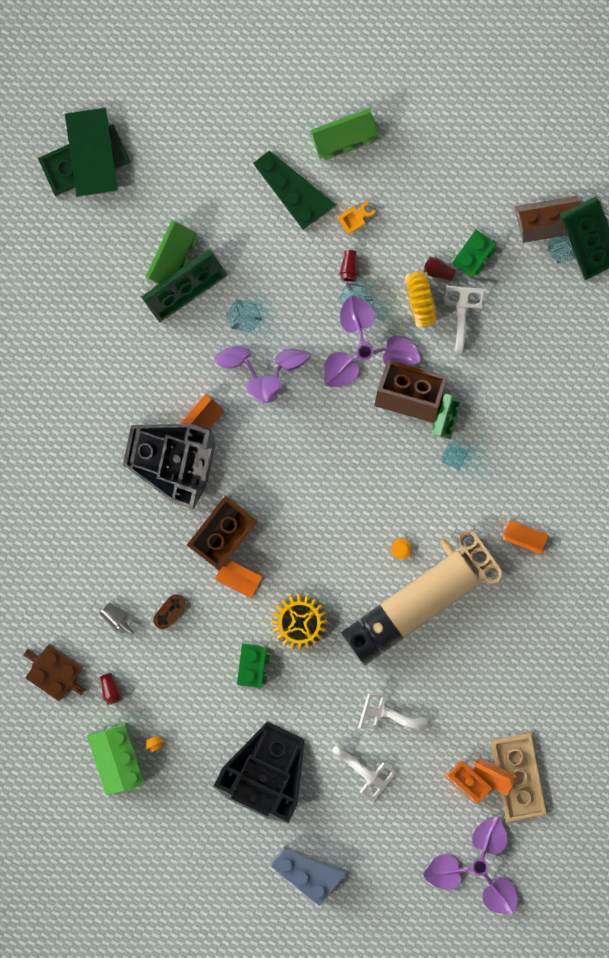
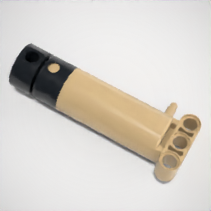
[341,531,503,666]

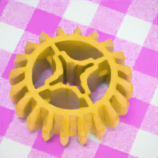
[405,271,436,328]
[271,594,328,650]

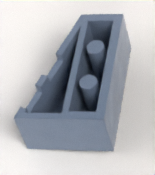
[271,846,346,906]

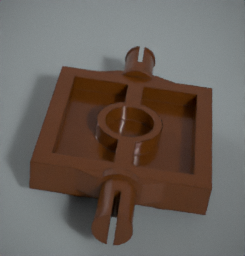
[23,643,86,701]

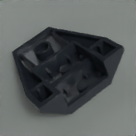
[123,423,215,509]
[213,721,305,824]

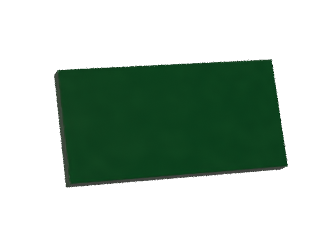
[65,108,118,197]
[38,124,131,197]
[559,195,609,281]
[141,249,227,323]

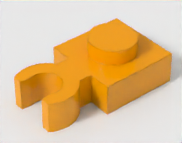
[337,201,376,235]

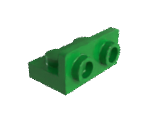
[452,230,497,278]
[432,394,462,440]
[237,643,270,689]

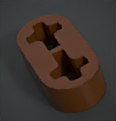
[153,594,186,629]

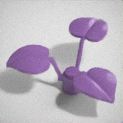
[324,295,420,387]
[214,346,312,404]
[423,817,517,915]

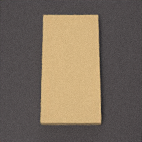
[490,732,547,823]

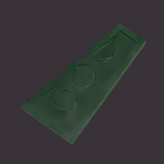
[253,151,336,230]

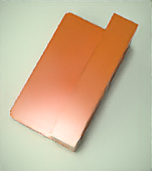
[180,394,224,429]
[502,520,548,555]
[215,559,263,598]
[473,757,518,796]
[444,760,492,804]

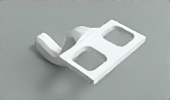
[444,286,484,354]
[359,693,429,729]
[332,746,397,802]

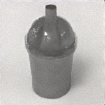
[99,602,135,635]

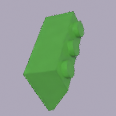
[311,108,378,160]
[145,220,198,285]
[87,722,146,795]

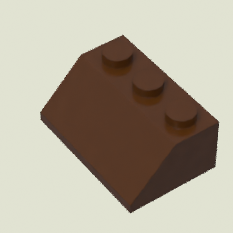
[515,196,581,243]
[374,360,448,423]
[187,495,258,571]

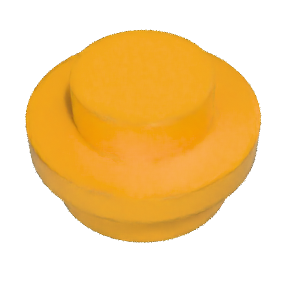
[391,539,412,559]
[145,735,165,753]

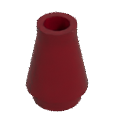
[339,250,360,282]
[423,256,456,281]
[100,673,123,705]

